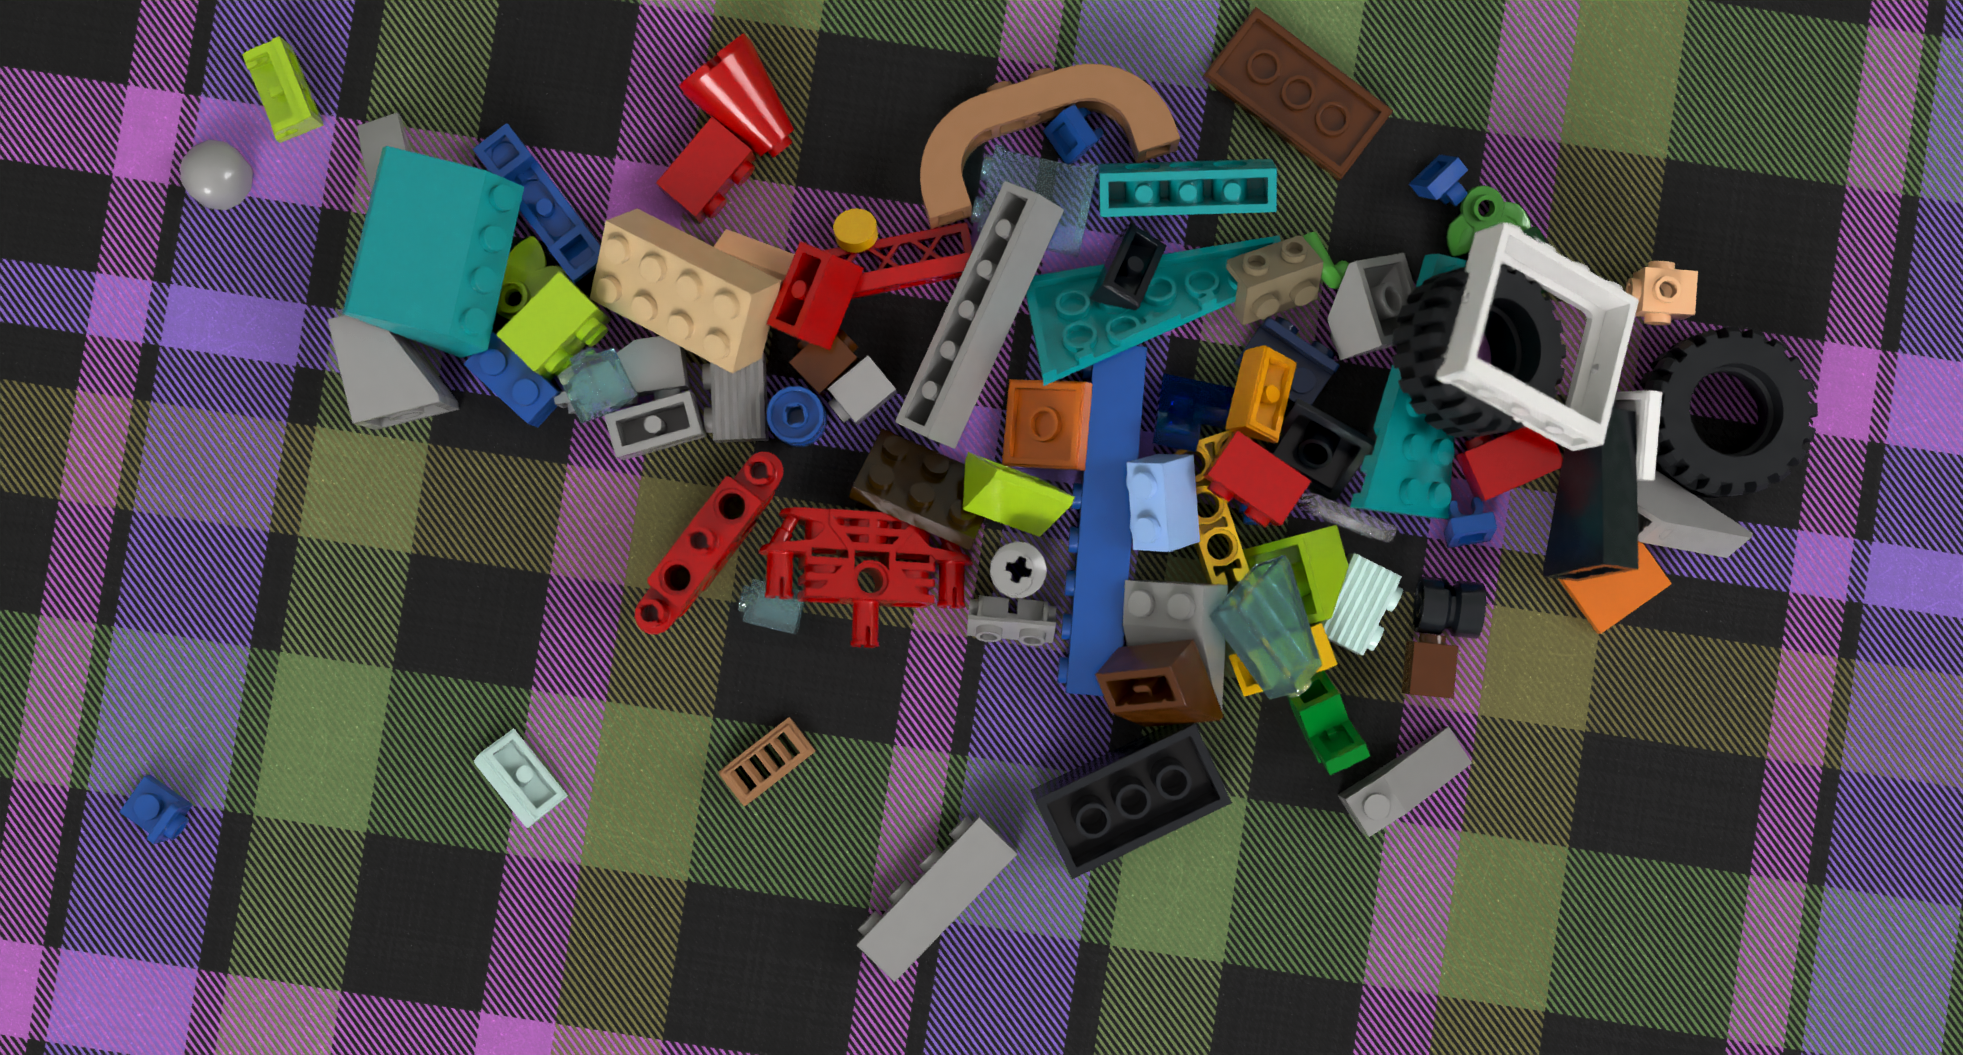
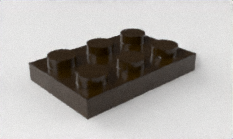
[849,428,985,550]

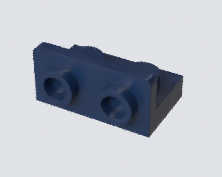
[1234,316,1340,405]

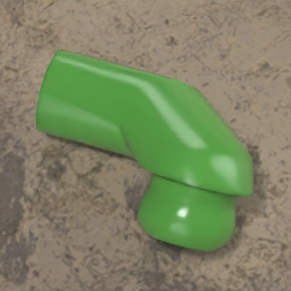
[1302,232,1349,289]

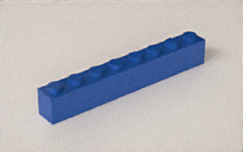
[1057,346,1147,696]

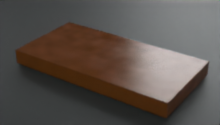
[1202,7,1394,181]

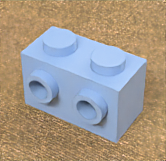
[1126,454,1200,552]

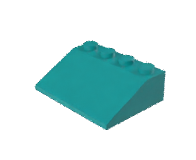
[342,146,524,358]

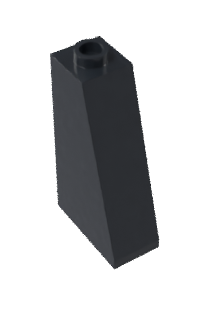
[1543,402,1639,581]

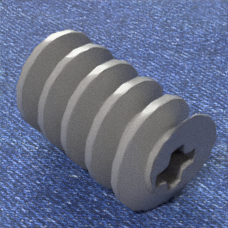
[990,541,1047,598]

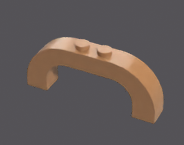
[920,64,1180,229]

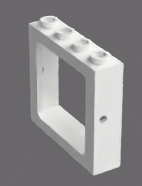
[1436,222,1639,451]

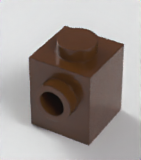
[789,329,859,397]
[1402,633,1458,699]

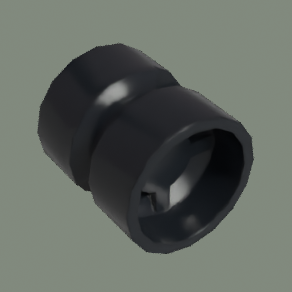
[1413,576,1486,639]

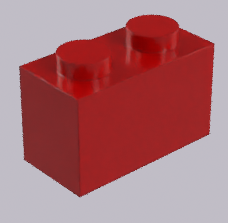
[656,117,756,224]
[766,241,864,350]
[1456,427,1563,501]
[1203,430,1311,528]

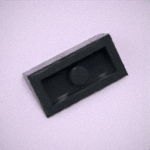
[1089,223,1167,311]

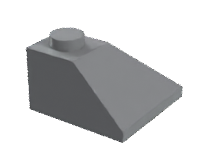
[1327,253,1415,360]

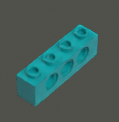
[1098,159,1277,217]

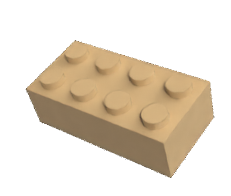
[590,208,781,374]

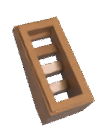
[718,717,816,807]

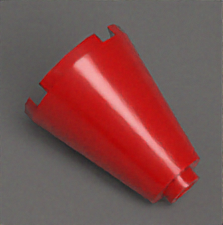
[678,33,794,158]

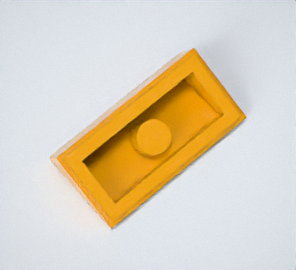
[1226,345,1297,443]

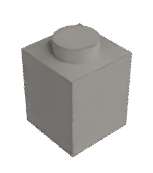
[828,356,897,426]

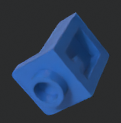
[119,775,193,844]

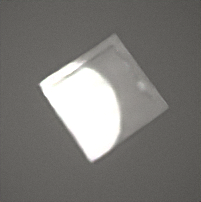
[1299,493,1398,543]

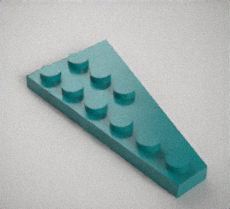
[1026,235,1281,386]
[1349,254,1466,519]

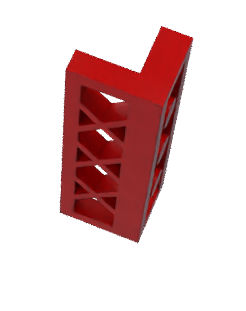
[823,222,973,299]

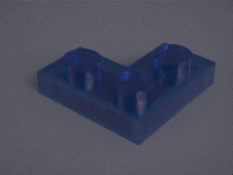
[1152,374,1235,452]

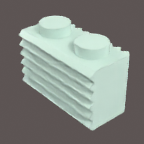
[1314,553,1403,655]

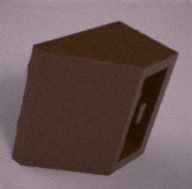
[1095,639,1224,727]

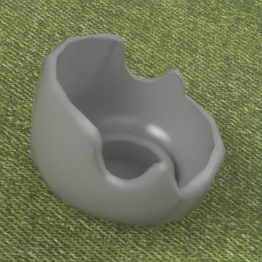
[179,139,253,210]

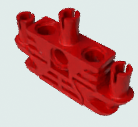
[635,452,784,635]
[758,507,973,648]

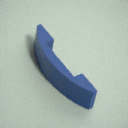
[473,123,601,284]

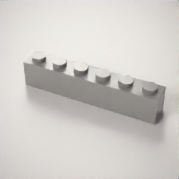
[895,180,1064,449]

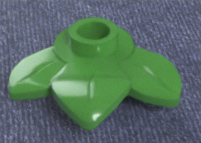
[1447,185,1531,256]

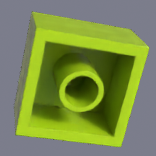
[496,271,611,380]

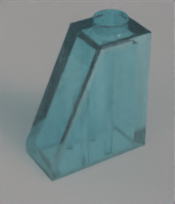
[1209,555,1322,700]

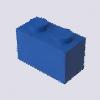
[463,332,562,428]

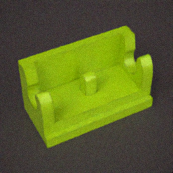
[242,36,324,143]

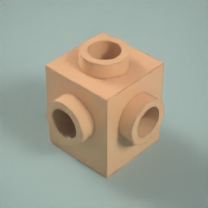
[1625,261,1698,326]

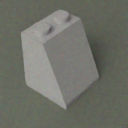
[328,309,459,430]

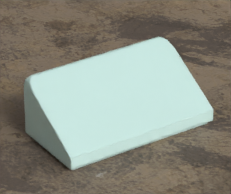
[474,728,568,828]

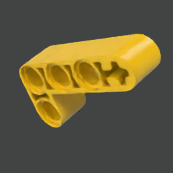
[1174,430,1254,608]

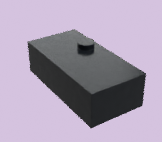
[1031,723,1232,879]

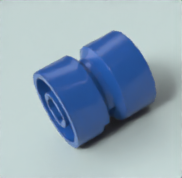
[767,386,827,447]

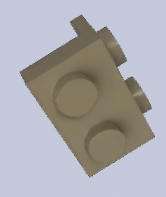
[1226,236,1324,326]

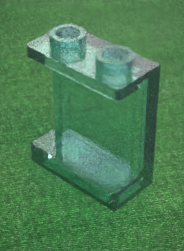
[971,144,1098,257]

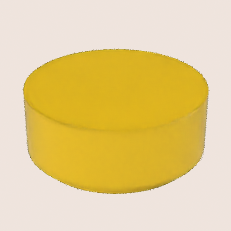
[833,208,878,253]

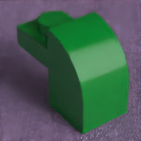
[1284,670,1370,775]

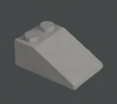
[1123,580,1228,710]

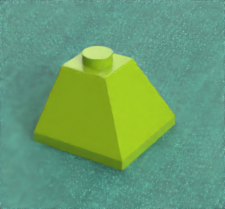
[1243,525,1348,634]

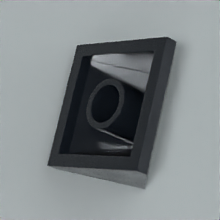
[1265,398,1376,504]

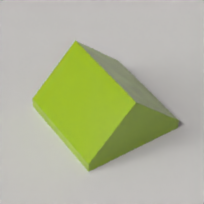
[963,452,1075,537]

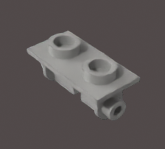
[967,595,1057,646]

